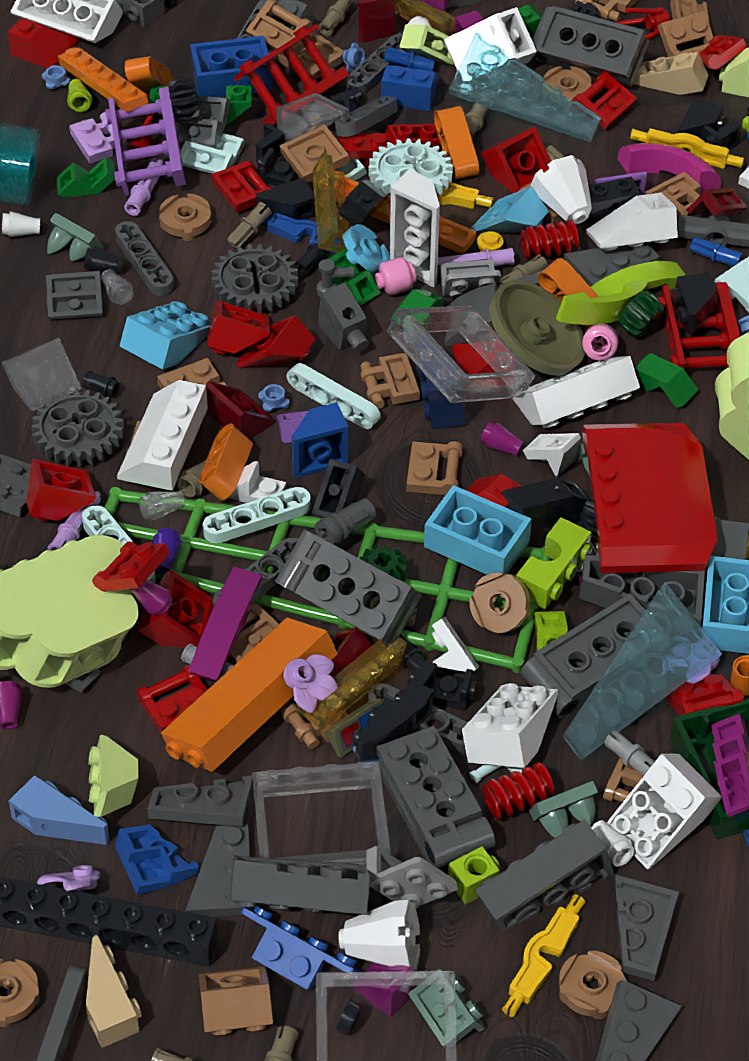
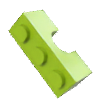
[516,517,593,609]

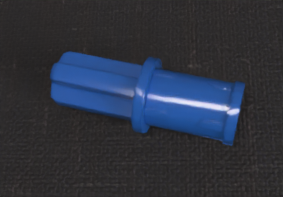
[384,47,434,71]
[690,237,743,267]

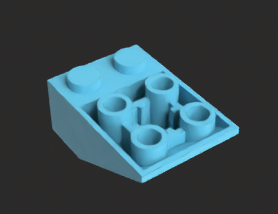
[120,301,211,370]

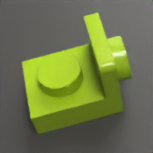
[534,611,568,651]

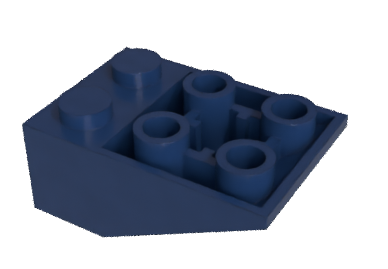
[416,330,465,429]

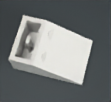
[444,7,537,85]
[587,192,678,250]
[462,683,558,768]
[607,754,722,870]

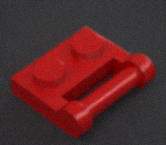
[691,35,748,70]
[571,72,637,130]
[211,161,273,213]
[92,541,170,591]
[136,664,207,733]
[665,674,744,716]

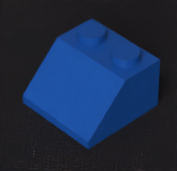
[381,65,440,111]
[291,402,348,478]

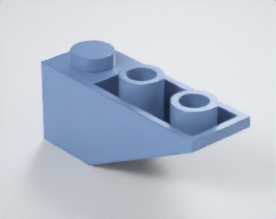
[9,775,110,845]

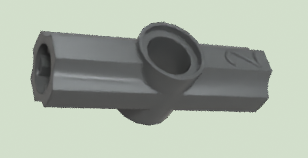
[677,215,749,247]

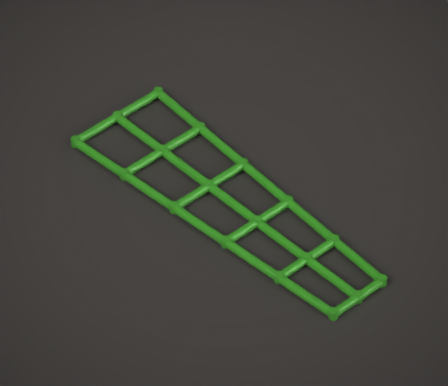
[97,487,551,673]

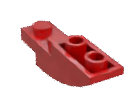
[337,123,441,166]

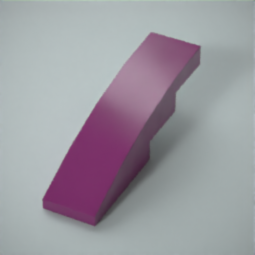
[188,566,262,682]
[711,713,749,817]

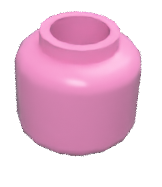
[375,257,416,296]
[582,323,619,361]

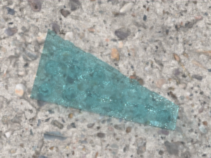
[449,31,601,143]
[562,582,722,761]

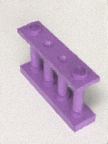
[105,87,186,196]

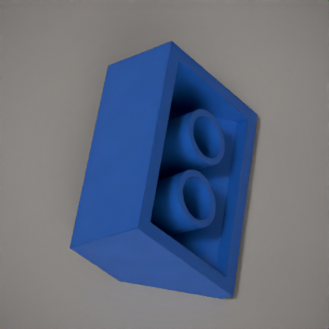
[190,36,273,97]

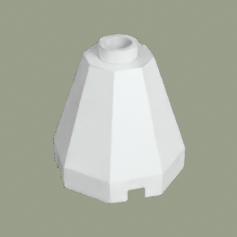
[530,155,592,224]
[339,900,420,971]

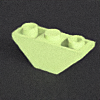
[88,735,139,817]

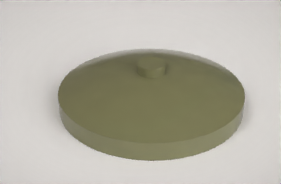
[489,280,585,376]

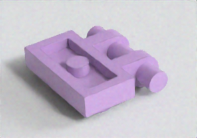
[69,112,129,164]

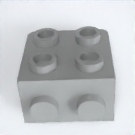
[440,259,501,300]
[366,846,457,909]

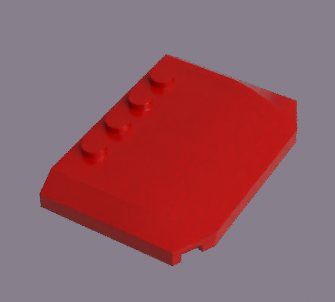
[582,423,718,573]

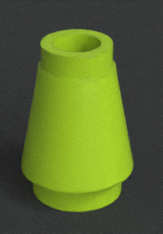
[67,79,92,112]

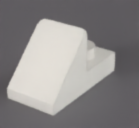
[523,433,581,477]
[228,461,287,511]
[432,617,479,672]

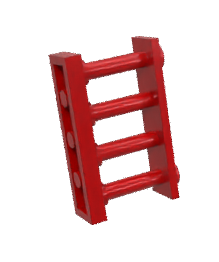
[233,24,349,125]
[658,282,740,370]

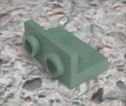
[408,969,485,1049]

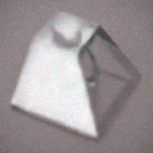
[276,93,349,141]
[1,338,82,411]

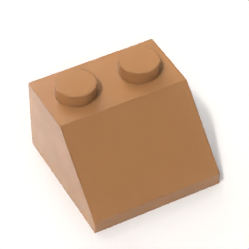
[198,966,273,1035]

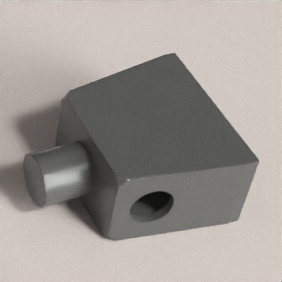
[317,283,369,352]

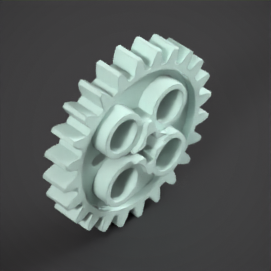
[369,138,453,195]

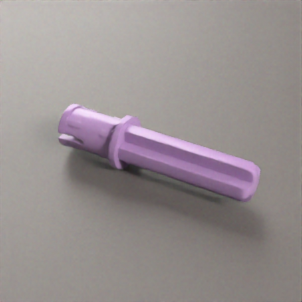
[124,158,165,216]
[437,248,514,274]
[48,491,101,551]

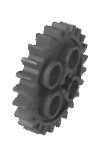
[211,244,298,313]
[31,389,124,466]

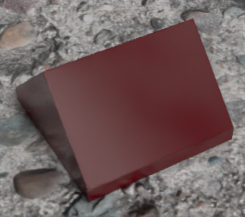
[358,0,396,43]
[206,381,276,439]

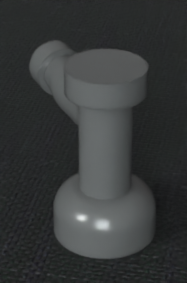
[316,259,354,298]

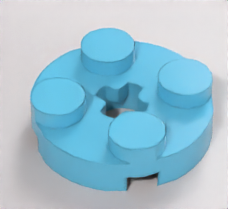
[342,224,390,276]

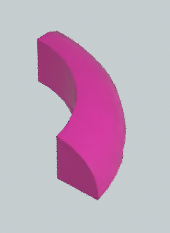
[618,143,721,194]

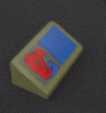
[324,698,383,758]

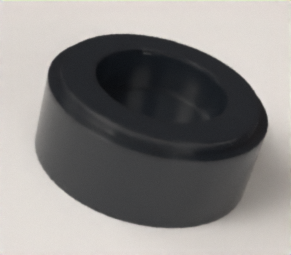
[336,999,362,1036]

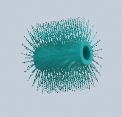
[0,123,42,205]

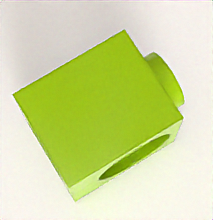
[448,846,501,905]

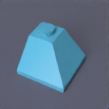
[470,186,549,233]

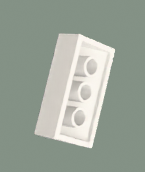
[10,0,123,43]
[390,169,440,287]
[511,356,640,428]
[117,380,208,491]

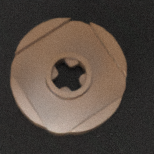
[542,66,592,110]
[159,194,212,241]
[470,572,531,633]
[559,951,626,1019]
[0,958,40,1027]

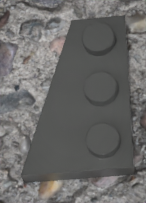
[564,242,660,287]
[147,775,254,827]
[186,824,252,916]
[614,874,679,981]
[596,980,682,1061]

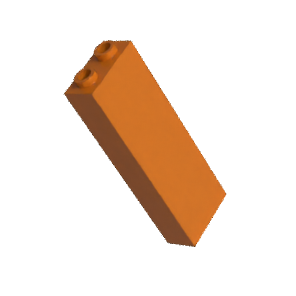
[161,618,338,772]

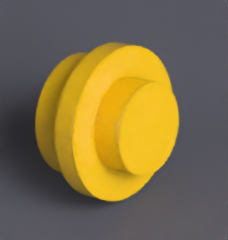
[477,231,503,252]

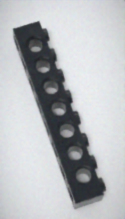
[0,877,218,967]

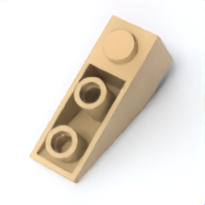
[633,52,709,95]
[86,935,142,1048]

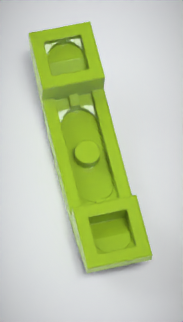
[591,261,686,297]
[556,281,647,325]

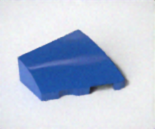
[115,824,199,895]

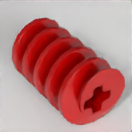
[521,220,579,260]
[482,762,554,821]

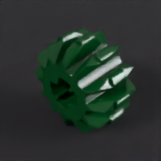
[618,291,665,338]
[359,544,408,582]

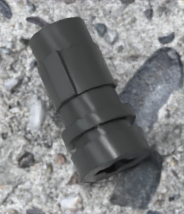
[315,498,376,545]

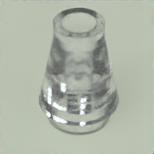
[101,269,133,304]
[139,490,185,520]

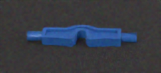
[260,212,346,255]

